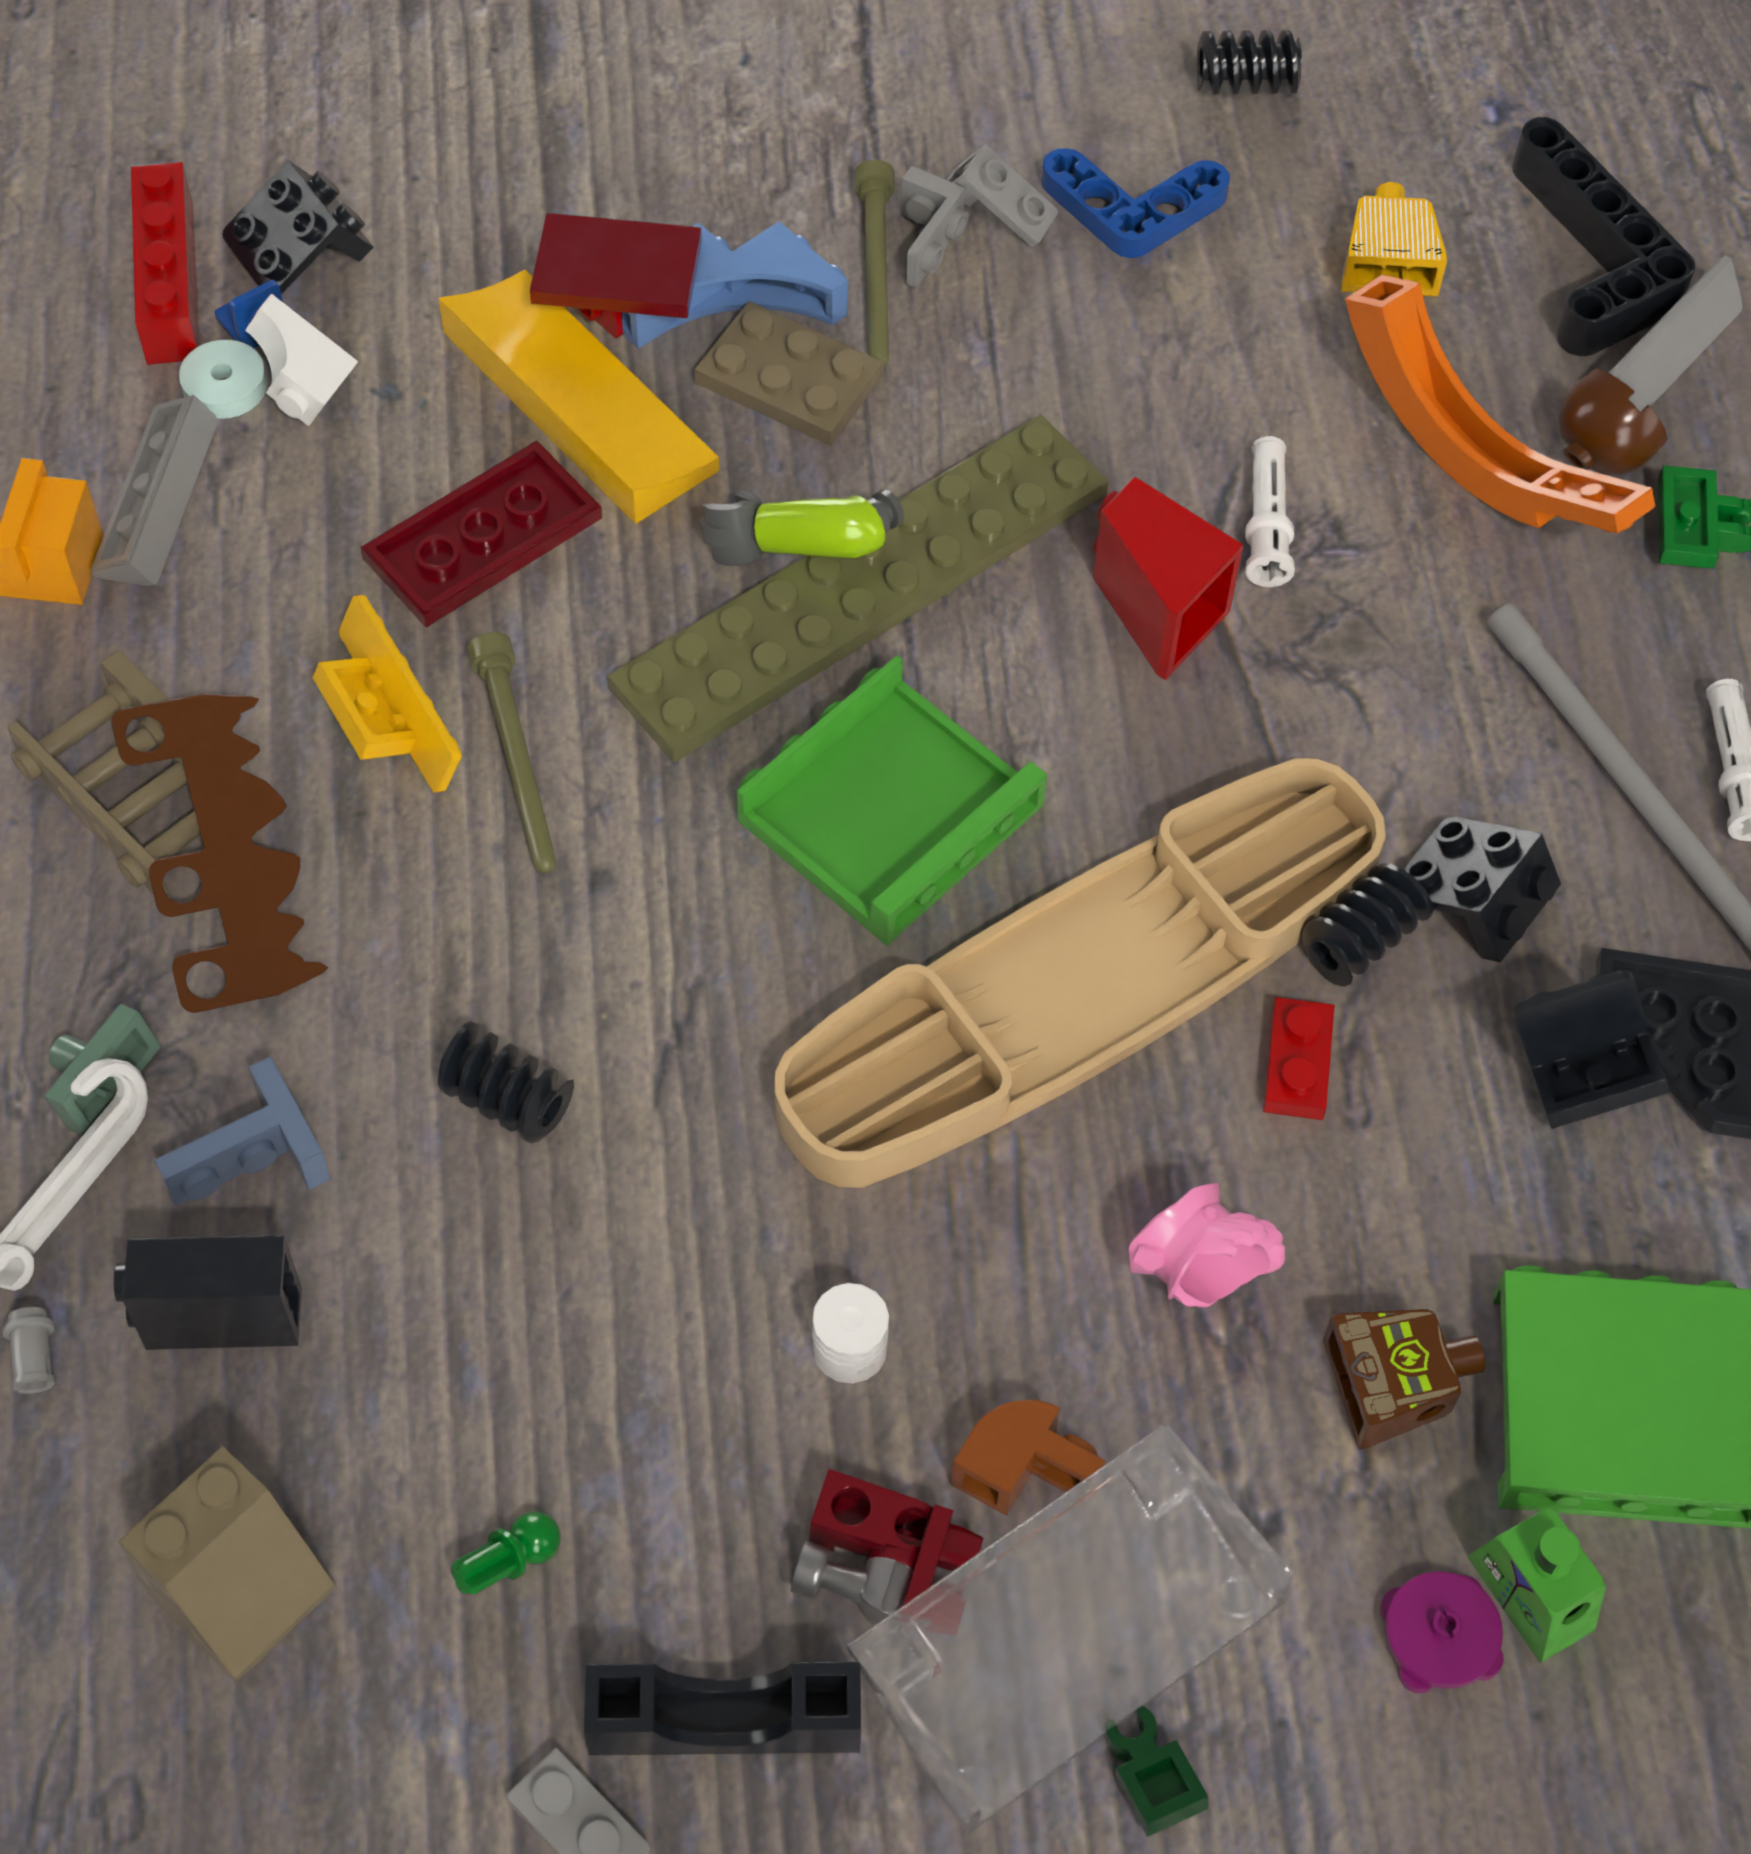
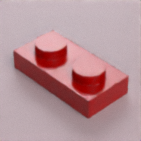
[1263,997,1335,1120]

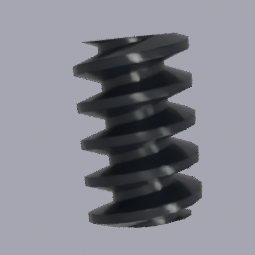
[1197,30,1302,95]
[1302,863,1434,987]
[438,1020,574,1143]

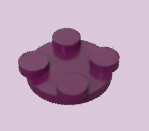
[1379,1571,1504,1693]

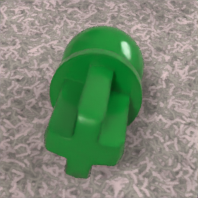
[451,1511,561,1594]

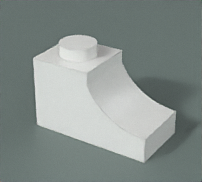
[245,294,358,426]

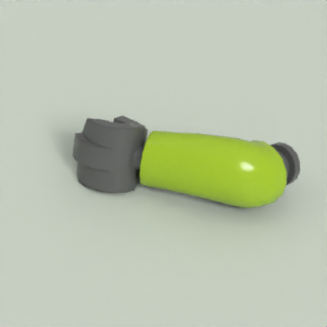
[699,489,904,566]

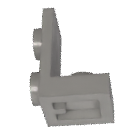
[947,144,1058,247]
[901,166,969,288]

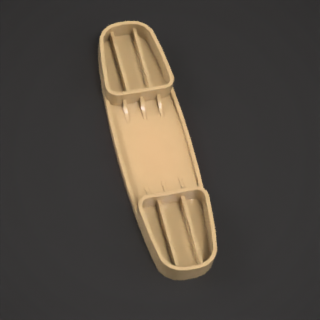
[775,758,1386,1188]

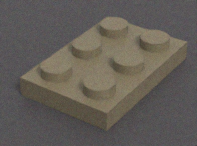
[694,301,884,446]

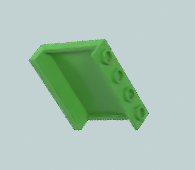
[737,655,1048,946]
[1493,1266,1751,1529]

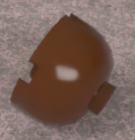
[1558,369,1668,475]

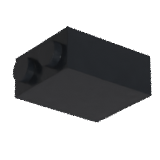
[114,1235,302,1350]

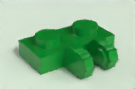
[1658,465,1751,569]

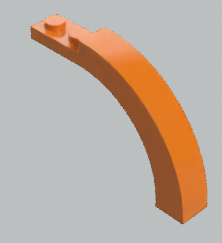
[1345,275,1655,534]

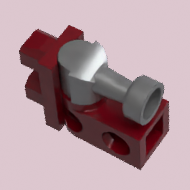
[790,1469,984,1641]

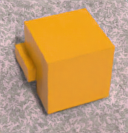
[0,458,104,605]

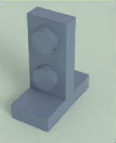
[154,1056,331,1206]

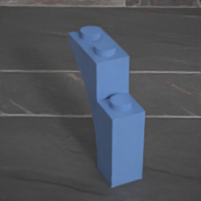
[622,221,848,349]

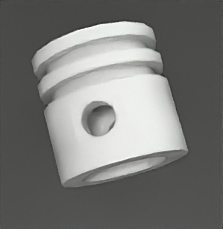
[812,1283,889,1384]

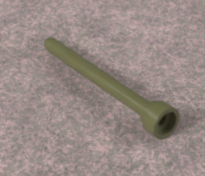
[854,160,895,367]
[467,632,556,873]

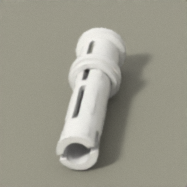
[1245,436,1295,587]
[1706,679,1751,841]

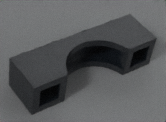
[584,1662,861,1755]

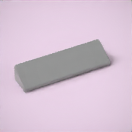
[1609,255,1743,412]
[90,395,218,586]

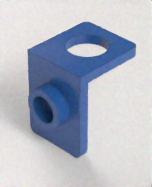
[215,280,283,349]

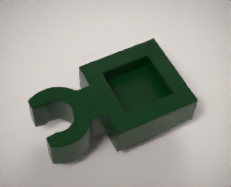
[1105,1706,1208,1837]

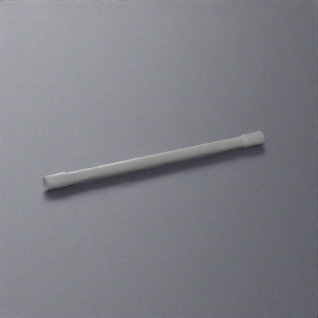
[1487,604,1751,952]

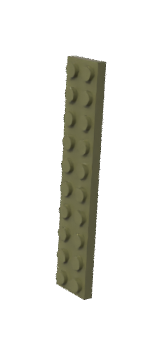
[607,414,1109,763]

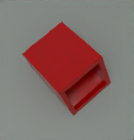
[1093,477,1243,681]

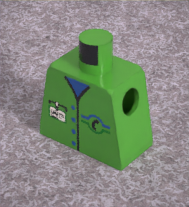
[1468,1506,1606,1663]

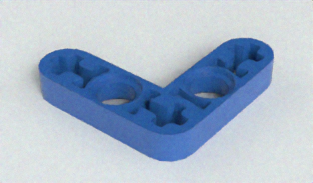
[1041,148,1230,258]

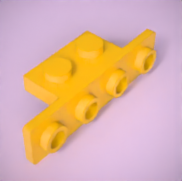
[312,595,461,793]

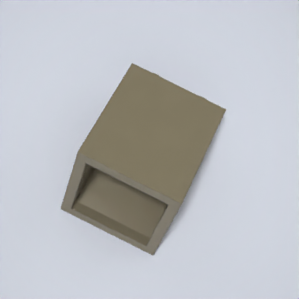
[118,1446,336,1683]

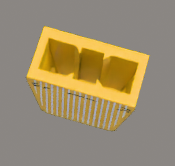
[1341,182,1447,296]

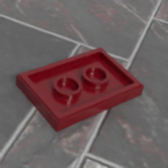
[530,213,702,318]

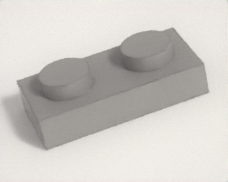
[505,1748,651,1854]

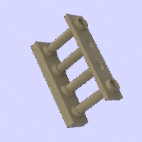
[7,650,242,895]

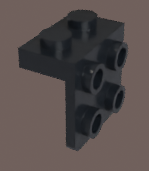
[223,160,374,294]
[1404,816,1561,963]
[1512,970,1670,1129]

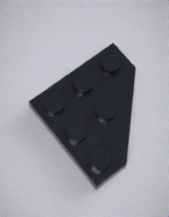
[1596,948,1751,1139]

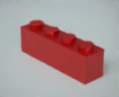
[131,162,199,365]

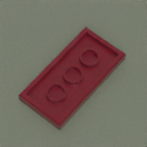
[360,441,602,628]

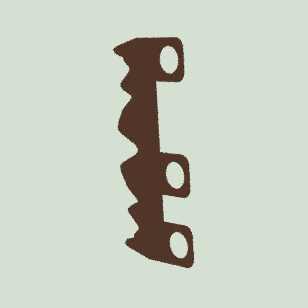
[112,694,329,1013]

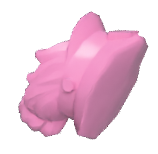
[1129,1183,1286,1308]

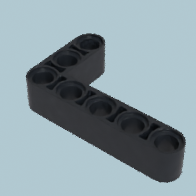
[1512,117,1696,356]

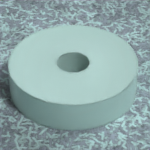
[179,340,267,419]

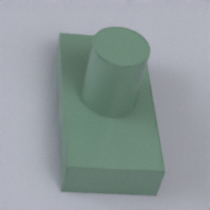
[44,1004,161,1136]

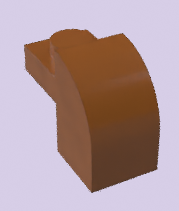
[951,1400,1106,1516]

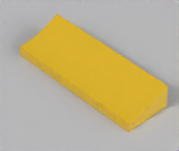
[438,269,720,524]

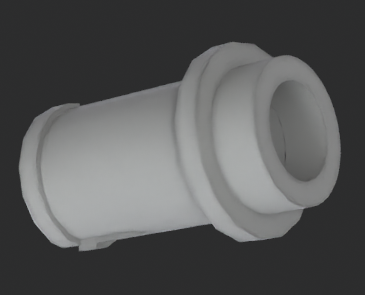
[2,1307,55,1394]

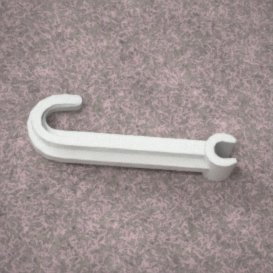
[0,1058,148,1291]

